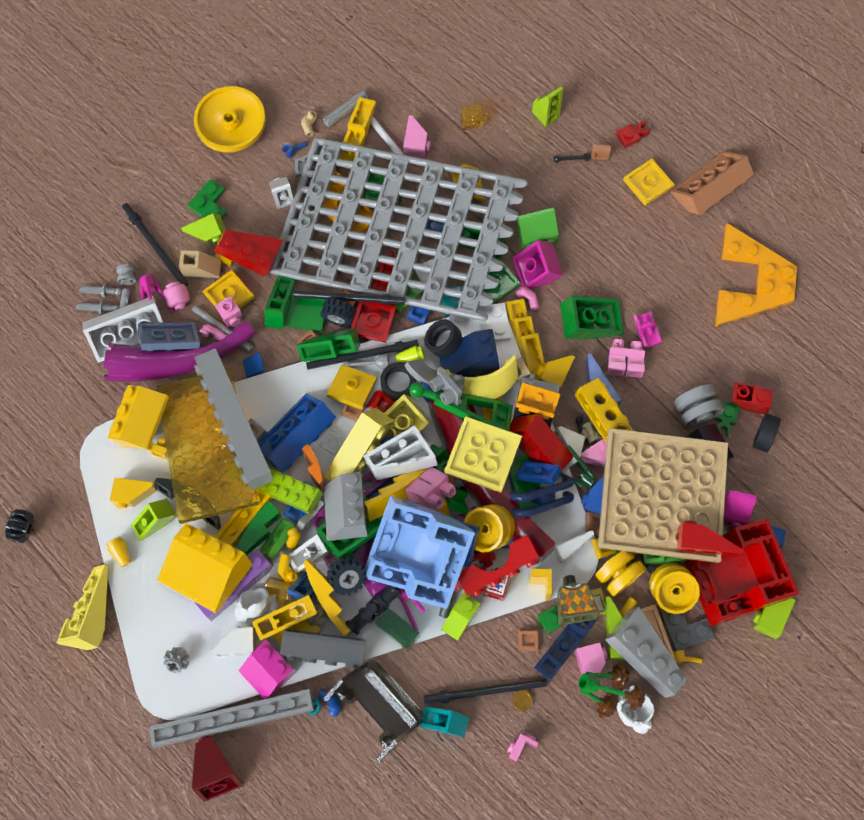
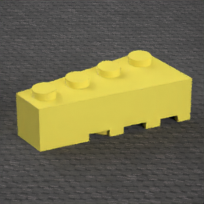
[323,408,395,482]

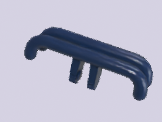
[510,476,574,517]

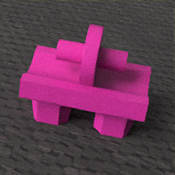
[633,311,662,348]

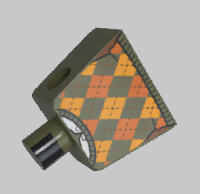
[557,575,599,625]

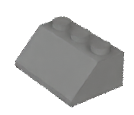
[324,472,367,541]

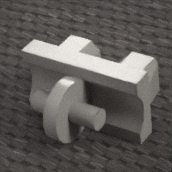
[430,368,465,406]

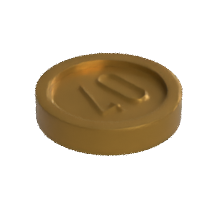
[512,690,533,711]

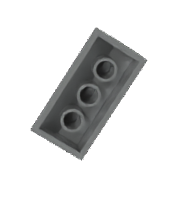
[280,629,366,668]

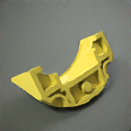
[439,355,518,400]

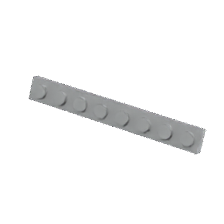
[149,689,314,748]

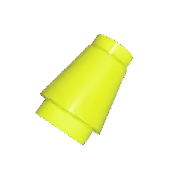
[396,345,425,364]

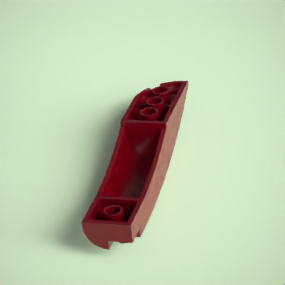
[428,400,556,564]

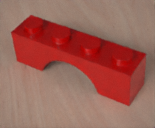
[458,535,541,597]

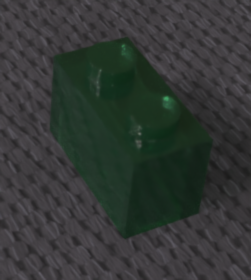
[375,608,420,652]

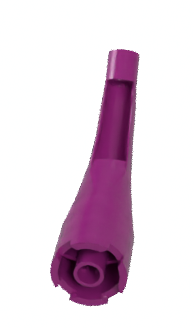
[104,321,256,382]

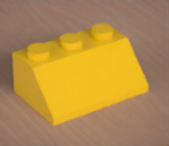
[107,385,169,450]

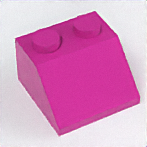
[512,240,563,289]
[239,640,296,699]

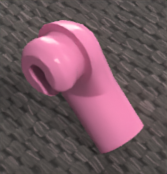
[516,286,540,310]
[200,324,228,341]

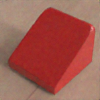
[366,391,395,413]

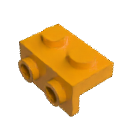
[516,382,560,420]

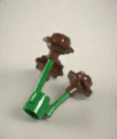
[578,663,645,718]

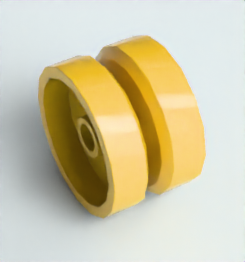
[464,504,515,552]
[595,551,647,597]
[649,562,700,614]

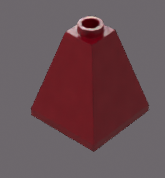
[192,736,243,802]

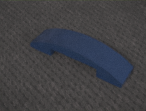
[534,619,598,681]

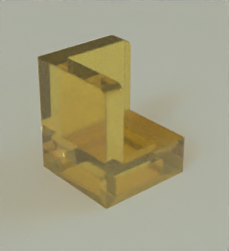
[265,576,293,606]

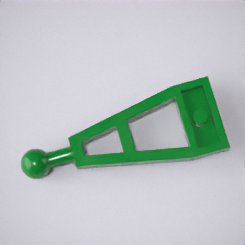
[409,382,513,431]

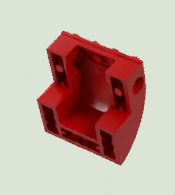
[684,518,800,627]

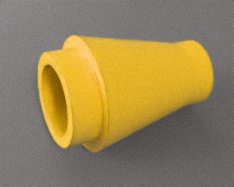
[106,536,132,568]

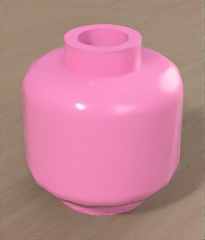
[163,282,190,311]

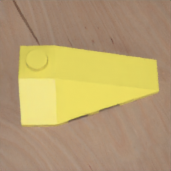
[377,394,430,447]
[57,564,108,650]

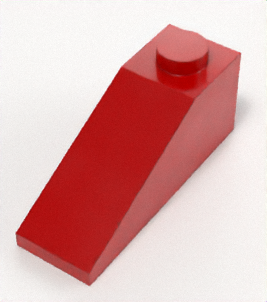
[677,520,743,557]

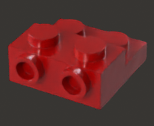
[351,302,397,343]

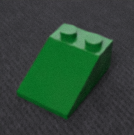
[560,296,624,340]

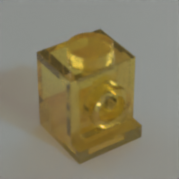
[461,104,487,131]

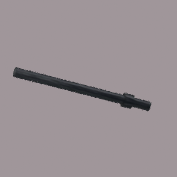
[122,203,189,287]
[293,290,405,305]
[306,340,419,370]
[424,679,546,704]

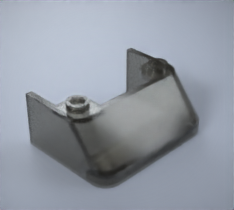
[324,660,425,762]

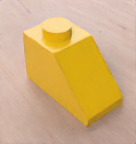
[534,355,575,390]
[110,478,157,509]

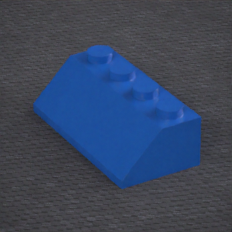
[258,393,336,473]

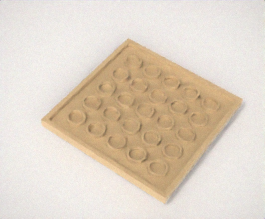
[598,428,728,563]

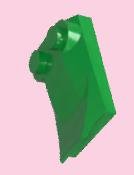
[316,497,383,560]

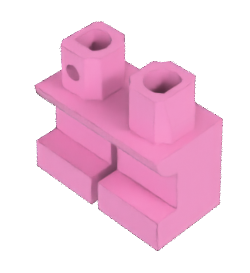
[606,339,645,378]
[406,467,456,510]

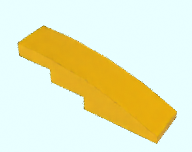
[339,97,376,169]
[505,299,545,373]
[364,467,430,521]
[303,558,351,636]

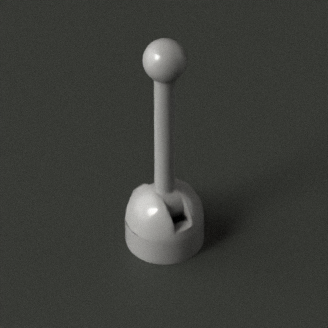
[343,354,389,369]

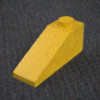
[252,595,317,641]

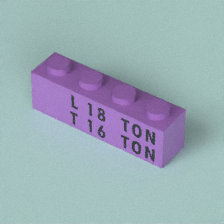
[194,549,272,621]

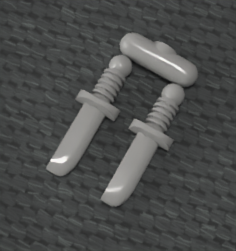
[76,284,130,314]

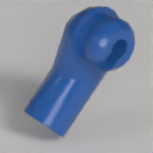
[317,689,342,717]

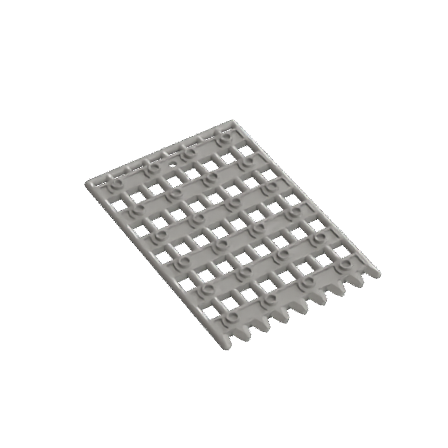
[269,137,528,322]

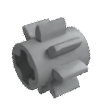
[163,647,190,673]

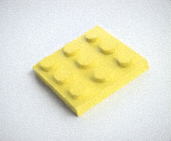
[445,416,522,493]

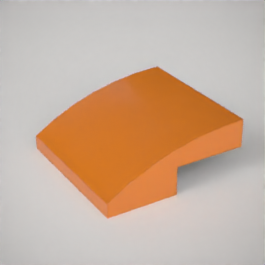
[302,444,325,493]

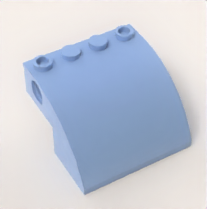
[364,496,475,609]

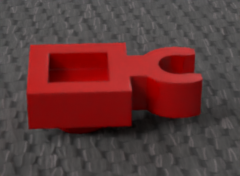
[616,121,650,148]

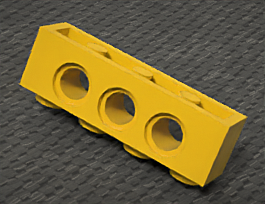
[575,378,633,444]

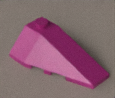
[723,490,757,528]

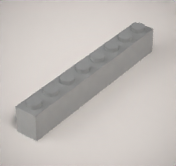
[194,348,274,490]

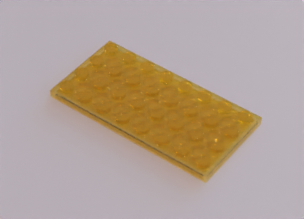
[156,368,259,524]

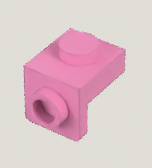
[215,297,244,328]
[507,732,539,761]

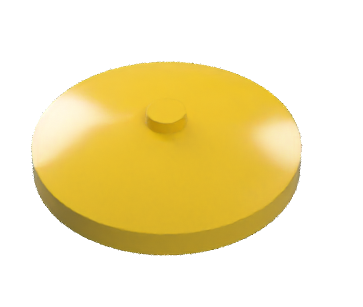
[194,86,266,152]

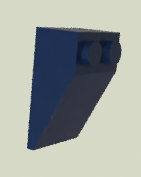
[439,329,500,377]

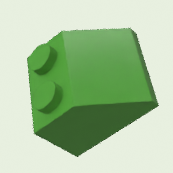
[516,207,559,250]

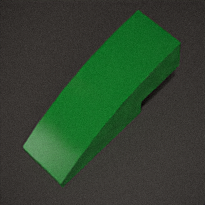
[297,329,361,362]
[237,501,282,556]

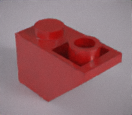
[731,382,773,415]

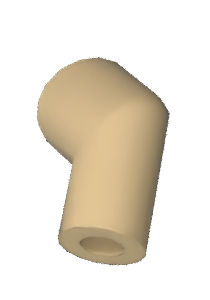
[301,110,317,137]

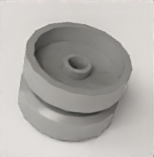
[674,384,725,428]

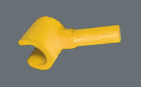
[673,650,702,663]

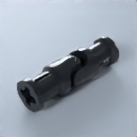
[346,585,403,635]

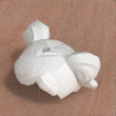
[234,588,281,622]
[617,685,654,734]

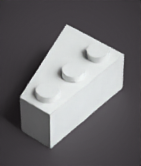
[363,425,437,480]

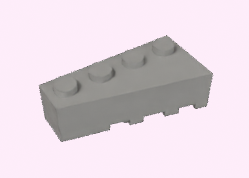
[605,607,687,698]

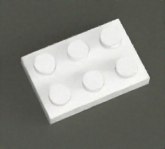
[449,303,511,342]

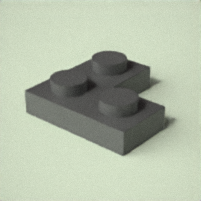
[660,611,714,651]

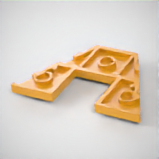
[715,223,797,327]

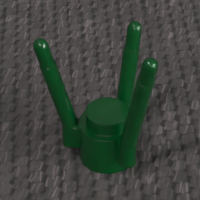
[559,445,598,489]

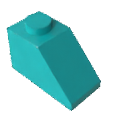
[419,706,469,738]

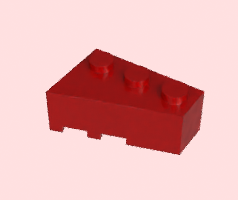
[214,230,283,276]
[509,414,573,471]

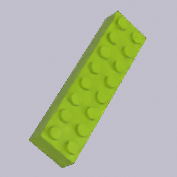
[227,462,323,515]

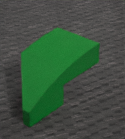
[446,486,469,515]

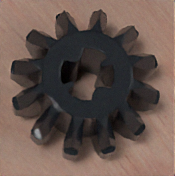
[5,509,34,543]

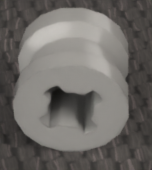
[116,264,136,285]

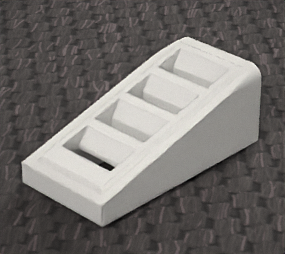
[555,530,594,563]

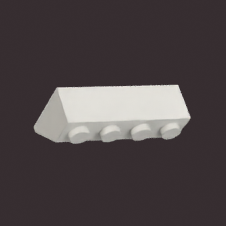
[82,296,164,363]

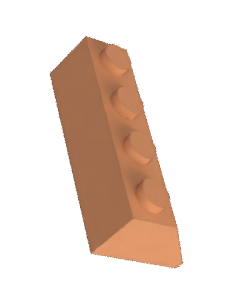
[670,151,754,215]

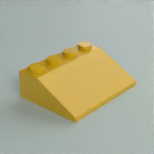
[157,523,253,614]

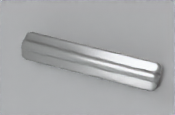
[323,91,368,127]

